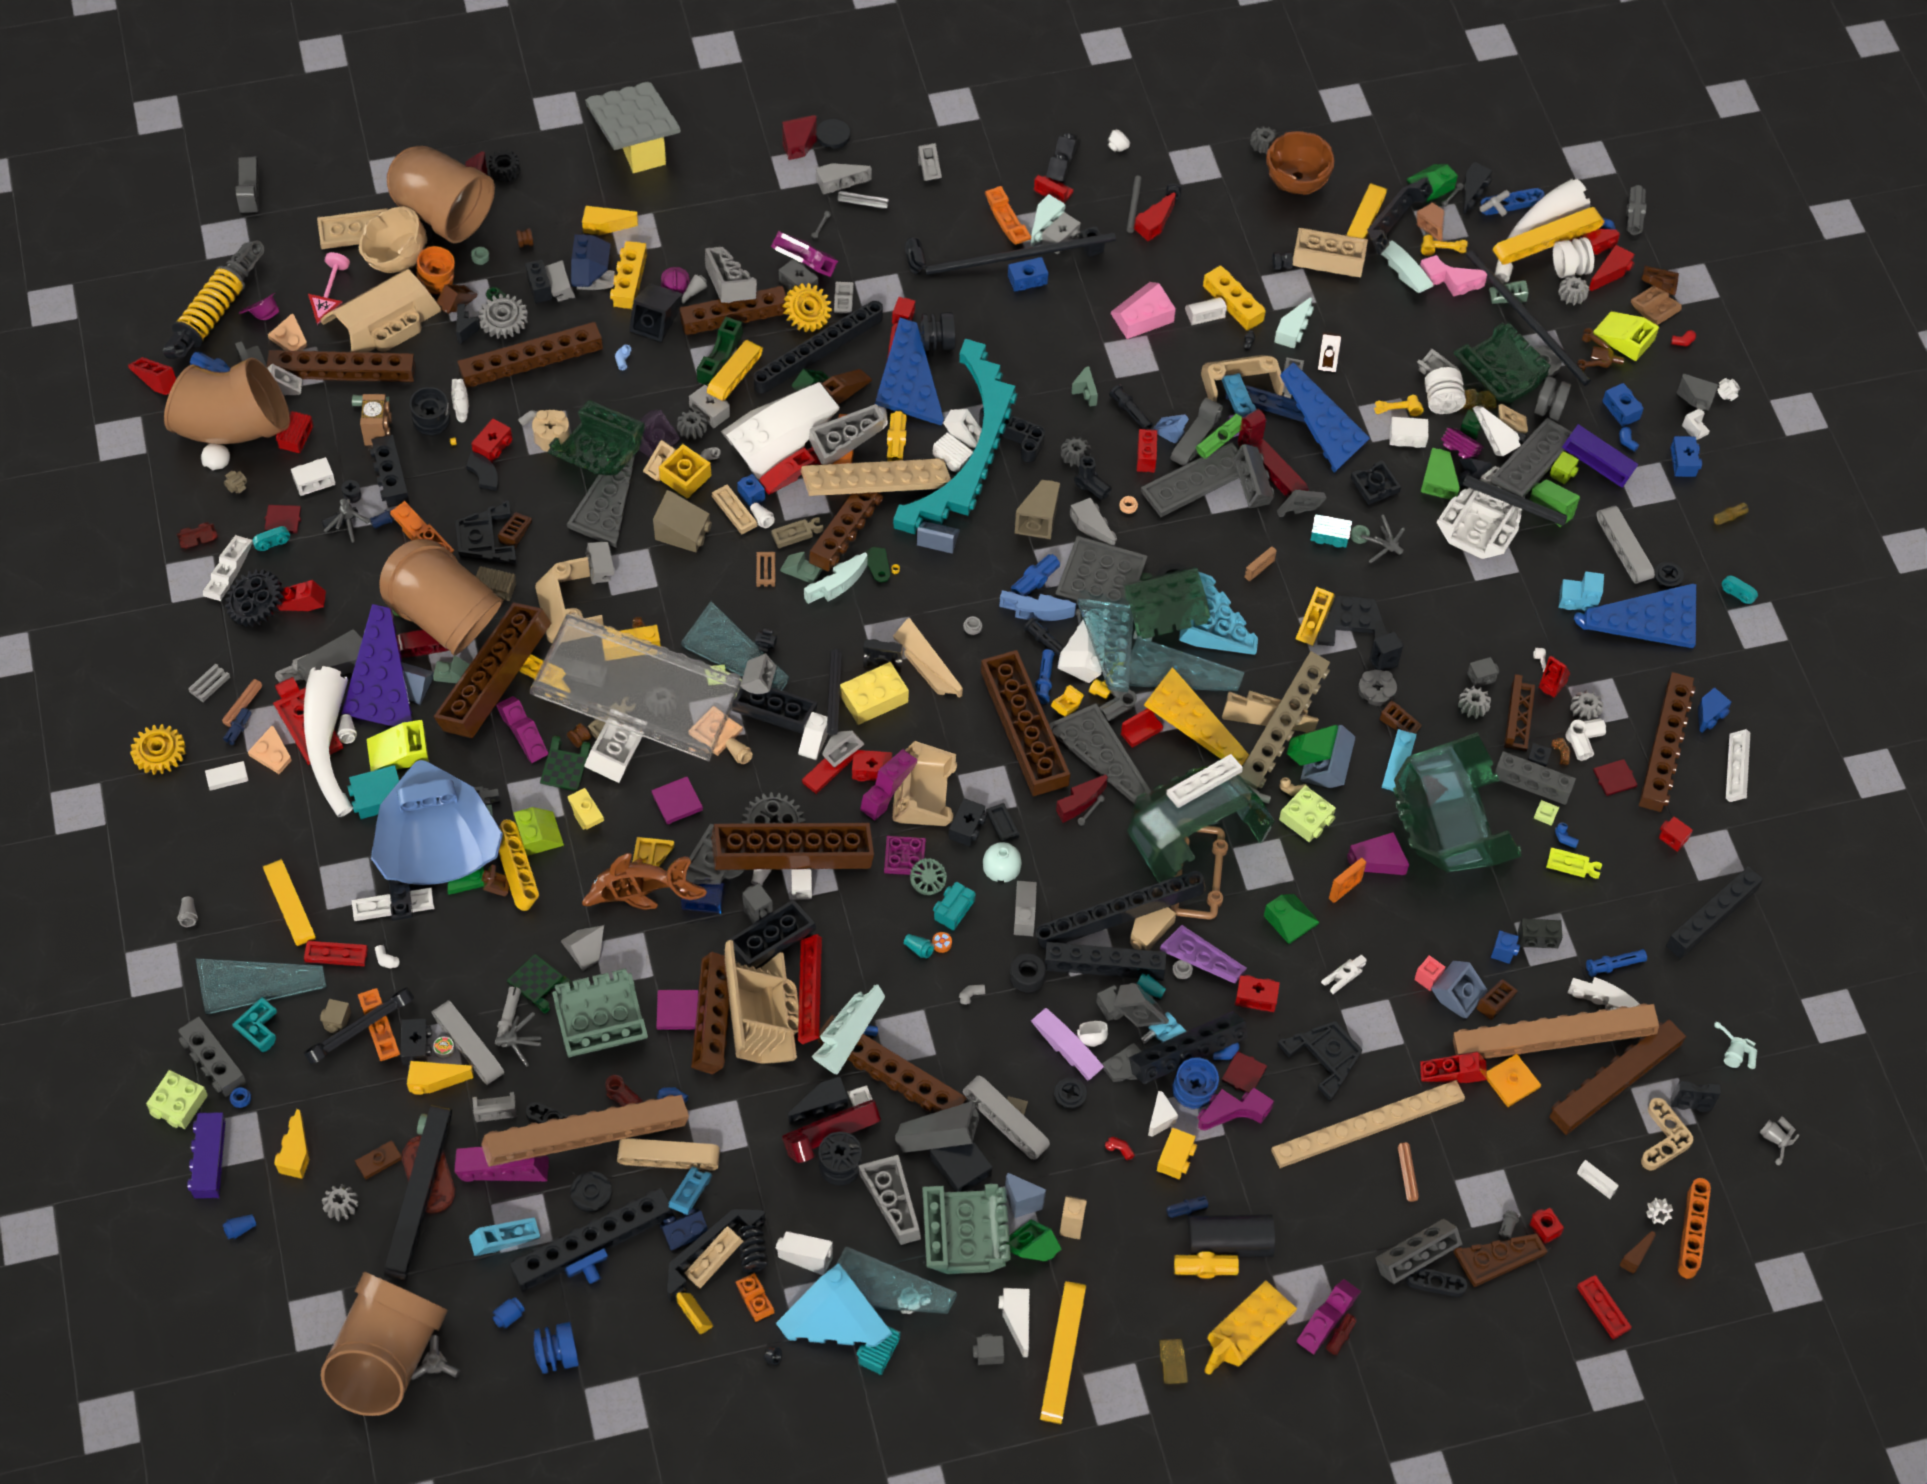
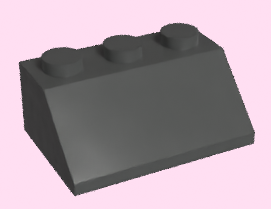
[1233,444,1274,508]

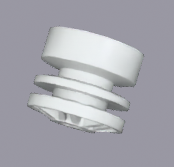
[1553,237,1594,278]
[1425,367,1466,414]

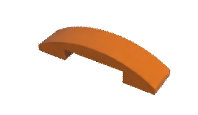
[985,186,1031,245]
[358,988,400,1062]

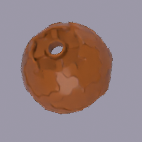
[1266,131,1334,195]

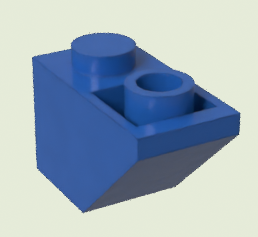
[1698,687,1731,733]

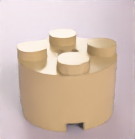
[532,410,570,452]

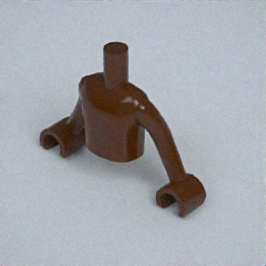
[1577,328,1624,372]

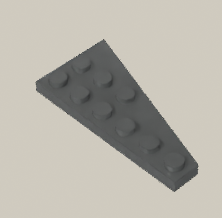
[567,443,636,548]
[1049,704,1151,803]

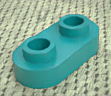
[252,526,290,551]
[1722,575,1758,604]

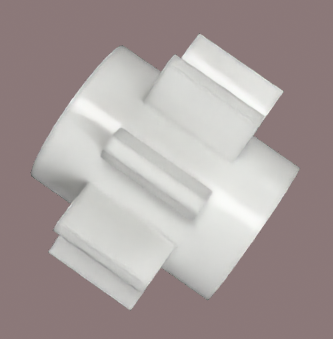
[1717,378,1740,401]
[1646,1198,1673,1224]

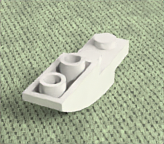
[1568,977,1639,1010]

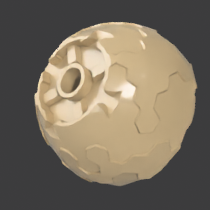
[359,206,427,273]

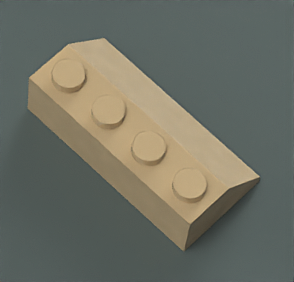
[1293,228,1368,277]

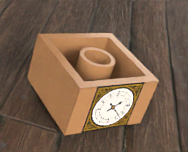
[360,394,392,445]

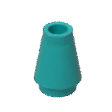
[904,934,934,958]
[1137,973,1166,999]

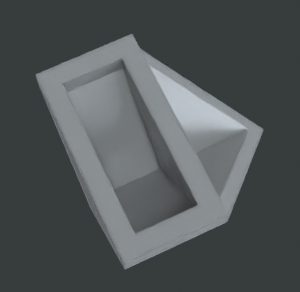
[561,925,604,971]

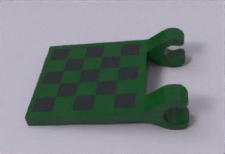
[540,735,591,791]
[507,954,573,1014]

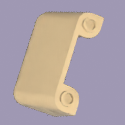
[892,741,957,826]

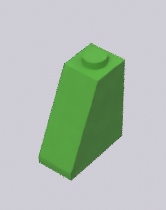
[1421,448,1460,500]
[1530,479,1580,527]

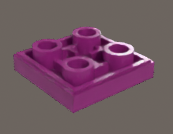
[651,777,703,824]
[884,836,926,875]
[657,990,698,1030]

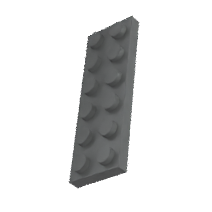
[1490,418,1572,498]
[1141,442,1239,517]

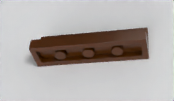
[1504,674,1535,752]

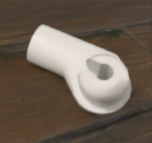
[375,945,400,968]

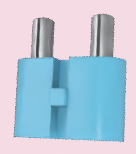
[1141,1012,1186,1043]

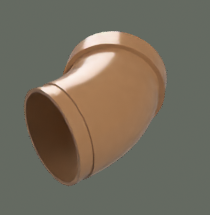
[387,146,495,243]
[164,358,290,444]
[380,539,503,656]
[321,1272,448,1416]

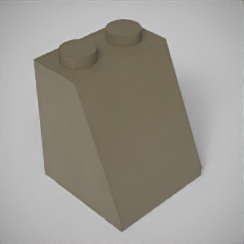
[1015,480,1060,539]
[653,490,712,552]

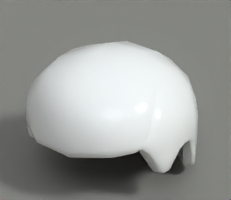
[201,444,230,470]
[1077,1021,1108,1047]

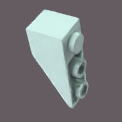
[1031,194,1065,247]
[1274,298,1314,349]

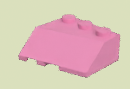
[1111,282,1175,339]

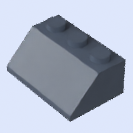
[1300,725,1355,788]

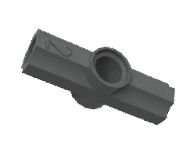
[1626,185,1647,235]

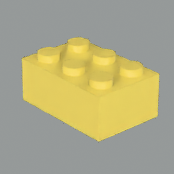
[840,662,909,725]

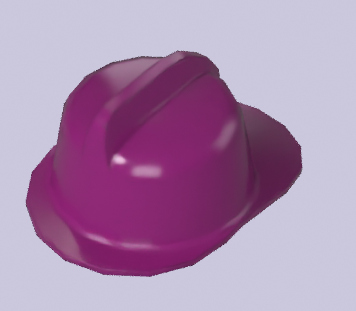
[661,267,689,295]
[238,292,279,320]

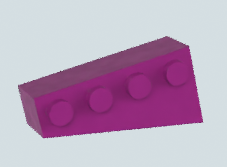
[454,1147,549,1182]

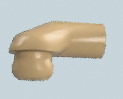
[1280,777,1307,796]

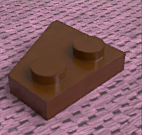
[1642,266,1679,295]

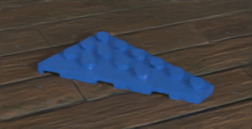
[875,318,944,426]
[1584,584,1696,648]

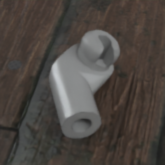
[518,410,538,426]
[700,447,721,461]
[959,984,985,1004]

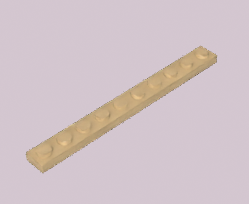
[1271,1080,1465,1168]

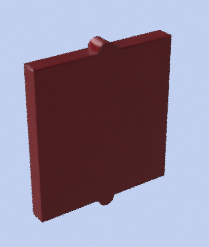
[264,505,301,533]
[1593,759,1637,796]
[1221,1052,1267,1093]

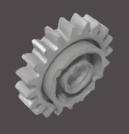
[478,294,528,339]

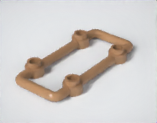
[1171,823,1228,920]

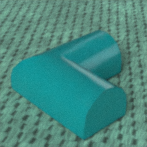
[232,997,277,1052]

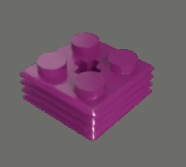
[1441,428,1484,459]

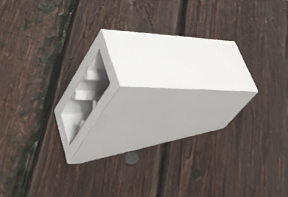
[776,1232,833,1275]

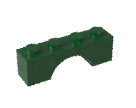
[696,317,743,386]

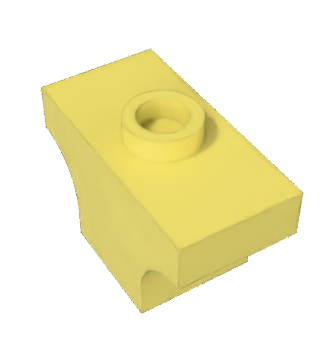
[568,788,604,830]

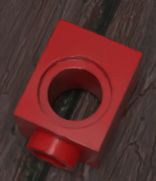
[892,297,915,324]
[1659,817,1693,852]
[1529,1208,1564,1245]

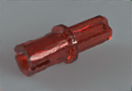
[1325,1314,1356,1355]

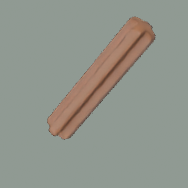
[222,679,262,727]
[1398,1143,1419,1202]

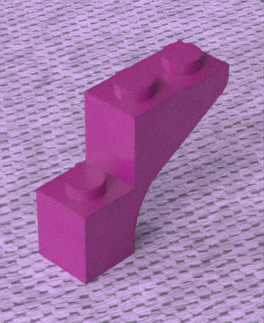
[771,231,838,277]
[496,696,548,763]
[860,749,918,820]
[1197,1088,1274,1131]
[1296,1279,1361,1354]

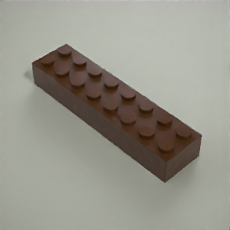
[434,602,552,738]
[981,650,1070,796]
[711,823,874,870]

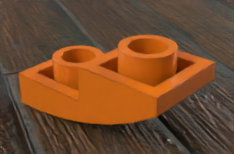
[736,1273,774,1322]

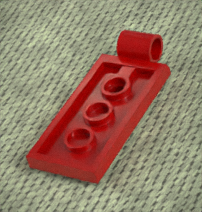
[273,677,343,765]

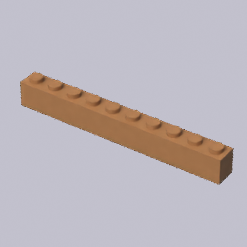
[1453,1003,1659,1059]
[481,1095,689,1167]

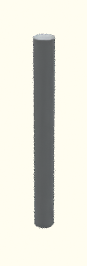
[1127,176,1142,233]

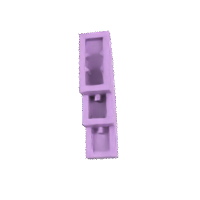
[1031,1008,1104,1081]

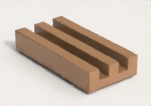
[1245,546,1276,581]
[756,552,775,587]

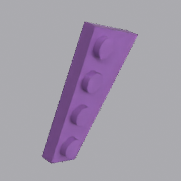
[1160,925,1247,983]

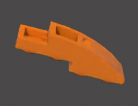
[390,501,454,553]

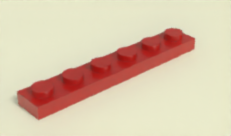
[798,934,822,1044]

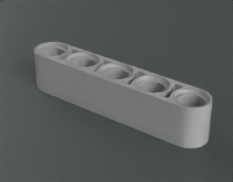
[1597,506,1655,584]
[431,1000,504,1085]
[963,1076,1050,1160]

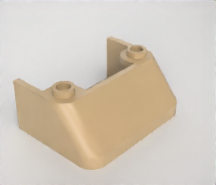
[1201,355,1284,402]
[535,557,604,644]

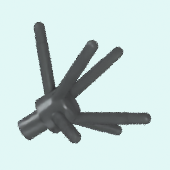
[324,499,371,542]
[1361,514,1405,563]
[496,1012,542,1067]

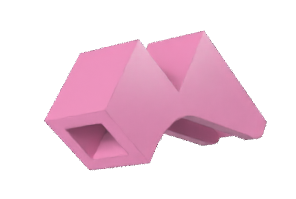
[1420,255,1487,296]

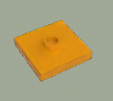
[1487,1054,1541,1107]

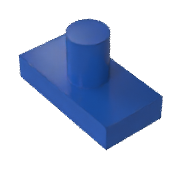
[565,1249,608,1284]

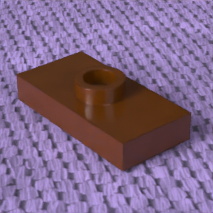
[355,1140,402,1180]

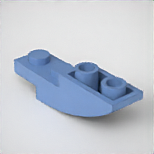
[999,590,1076,621]

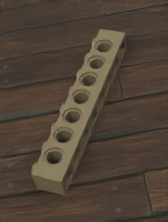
[1235,651,1330,789]

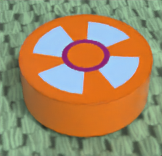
[932,932,952,953]

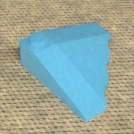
[1179,570,1258,655]
[776,1263,892,1347]

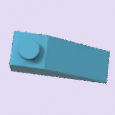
[1382,729,1417,793]
[469,1217,540,1256]

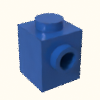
[737,474,765,508]
[1491,930,1520,964]

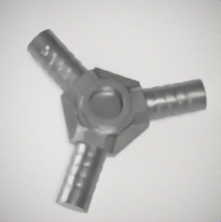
[411,1335,460,1380]

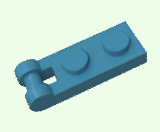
[1222,373,1256,417]
[669,1166,712,1215]

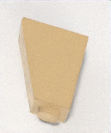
[1130,902,1176,950]
[1060,1196,1087,1239]

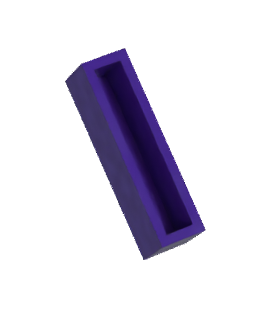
[1562,424,1639,488]
[188,1113,226,1198]

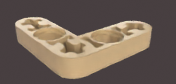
[1641,1098,1693,1170]

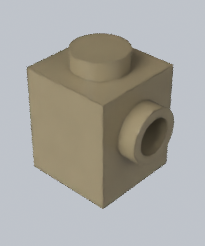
[320,999,351,1033]

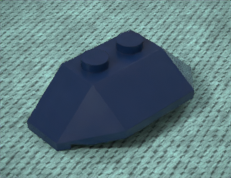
[571,235,611,287]

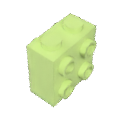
[1279,785,1336,842]
[146,1070,208,1129]

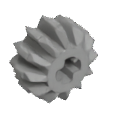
[1558,275,1589,305]
[1458,686,1491,719]
[1570,689,1603,721]
[322,1184,358,1221]

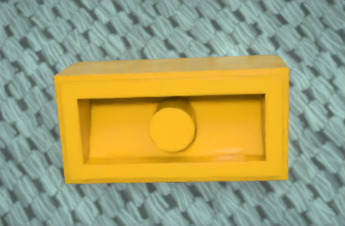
[676,1292,713,1334]

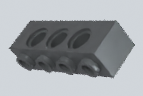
[1493,751,1576,805]
[178,1017,246,1097]
[1375,1218,1462,1284]

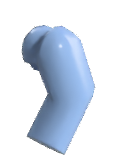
[615,344,632,370]

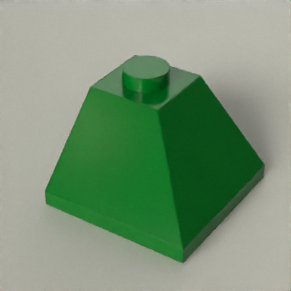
[1407,164,1458,203]
[1287,725,1338,766]
[1264,894,1319,944]
[1005,1219,1061,1261]

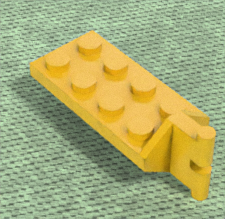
[1205,1281,1297,1374]

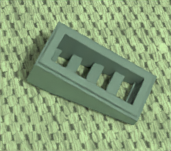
[1489,281,1528,304]

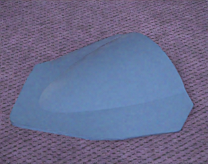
[371,760,503,885]

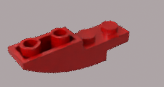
[758,447,822,495]

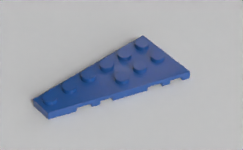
[1280,362,1370,473]

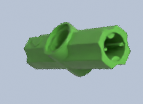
[1195,414,1242,459]

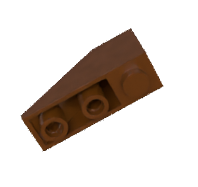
[821,369,872,405]

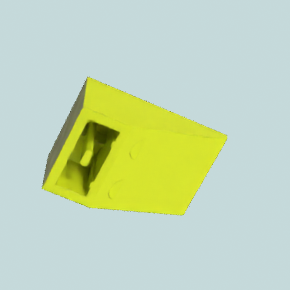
[1593,312,1659,361]
[367,720,429,771]

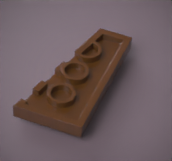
[1453,1234,1548,1287]

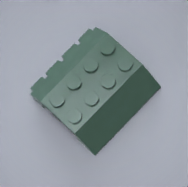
[552,968,648,1057]
[923,1184,1011,1274]

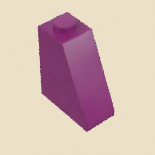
[1347,832,1409,875]

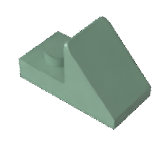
[1072,366,1098,406]
[780,552,822,583]
[433,656,470,683]

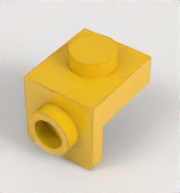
[1051,685,1084,717]

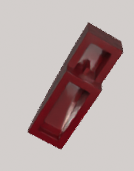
[1056,774,1108,822]

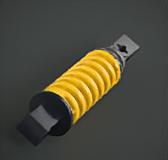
[163,241,264,359]

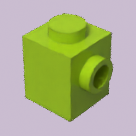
[1549,451,1579,484]

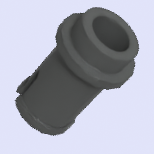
[1499,1211,1519,1239]

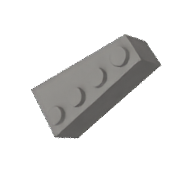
[705,247,756,303]
[809,404,884,465]
[858,1155,921,1245]

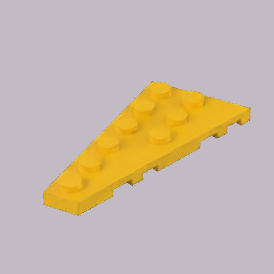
[1144,667,1249,766]

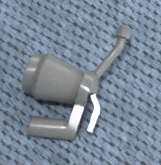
[1759,1116,1799,1165]

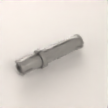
[495,987,521,1047]

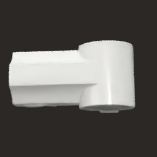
[1565,718,1606,761]

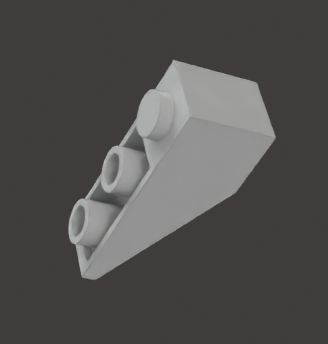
[816,163,871,194]
[1070,498,1117,546]

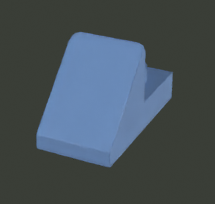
[1152,414,1189,443]

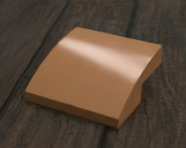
[1631,286,1682,325]

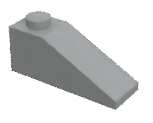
[1014,881,1037,936]

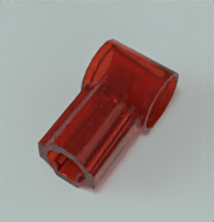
[605,1075,643,1107]

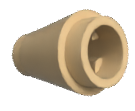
[725,738,753,764]

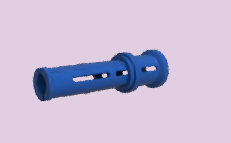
[1035,649,1054,704]
[1586,949,1647,977]

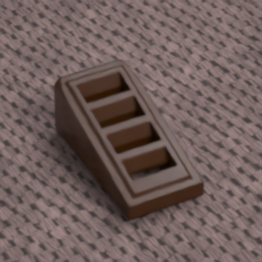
[498,512,532,548]
[1380,700,1422,734]
[1477,979,1518,1020]
[1620,1231,1656,1273]

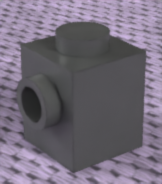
[973,1334,1004,1365]

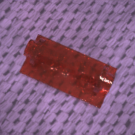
[177,522,218,549]

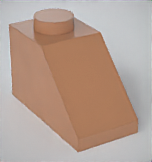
[1417,203,1445,241]

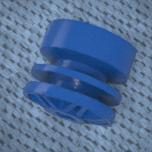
[1172,1058,1219,1109]
[533,1322,579,1374]

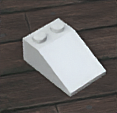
[584,716,644,783]

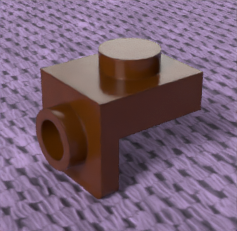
[482,864,509,896]

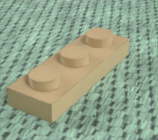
[712,485,757,535]
[684,1226,743,1288]

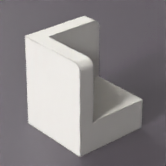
[1682,409,1709,440]
[792,869,812,900]

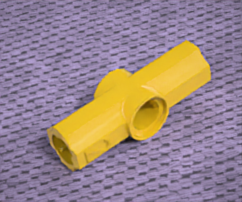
[887,411,906,461]
[1174,1252,1239,1278]

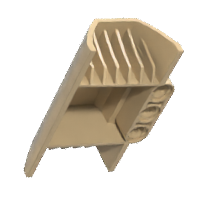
[321,268,441,353]
[725,940,799,1064]

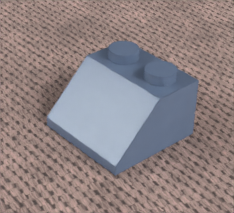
[1431,961,1488,1019]

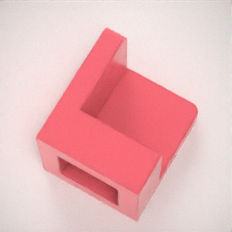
[1415,955,1445,991]

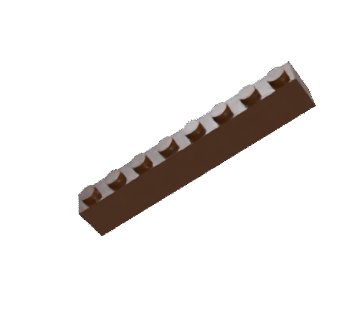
[1549,1019,1686,1135]

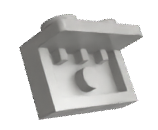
[1417,349,1460,376]

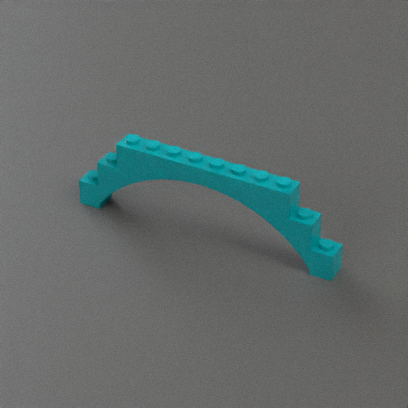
[893,339,1018,534]

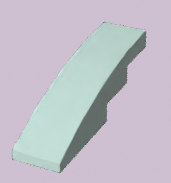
[1381,240,1433,293]

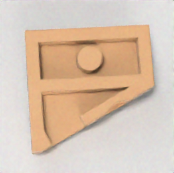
[268,314,307,351]
[248,726,292,774]

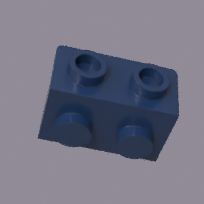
[660,1207,708,1250]

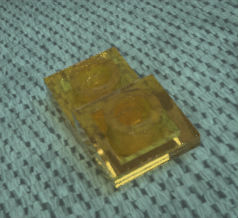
[1463,389,1497,409]
[1160,1339,1187,1384]

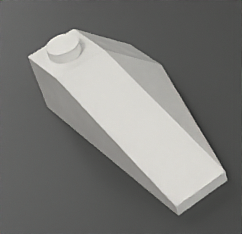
[1057,612,1104,683]

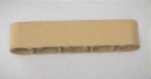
[617,1139,720,1170]

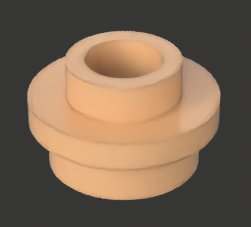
[1119,496,1138,514]

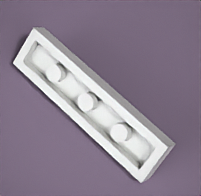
[1726,729,1750,802]
[1167,754,1243,808]
[352,888,434,921]

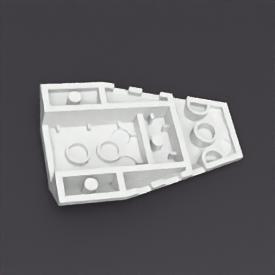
[721,382,840,480]
[1437,466,1525,559]

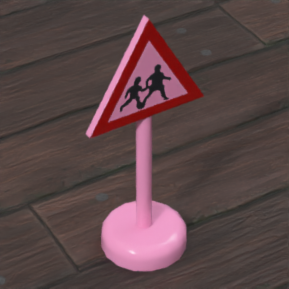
[308,252,350,324]

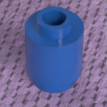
[492,1297,525,1328]

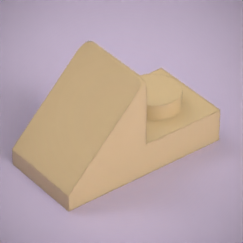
[1498,404,1528,433]
[643,440,676,481]

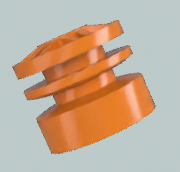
[416,246,455,294]

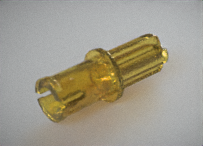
[1713,503,1748,525]

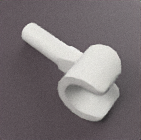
[1533,648,1546,672]

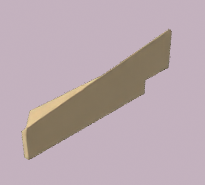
[893,618,963,697]
[1222,691,1319,732]

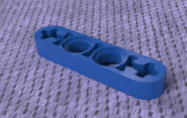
[1480,188,1545,215]

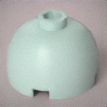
[983,842,1022,882]

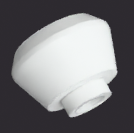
[1108,130,1130,152]

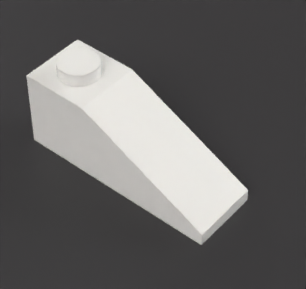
[1473,406,1521,456]
[999,1288,1029,1357]

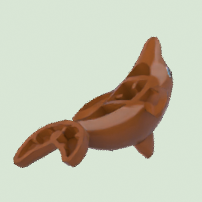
[582,853,707,910]

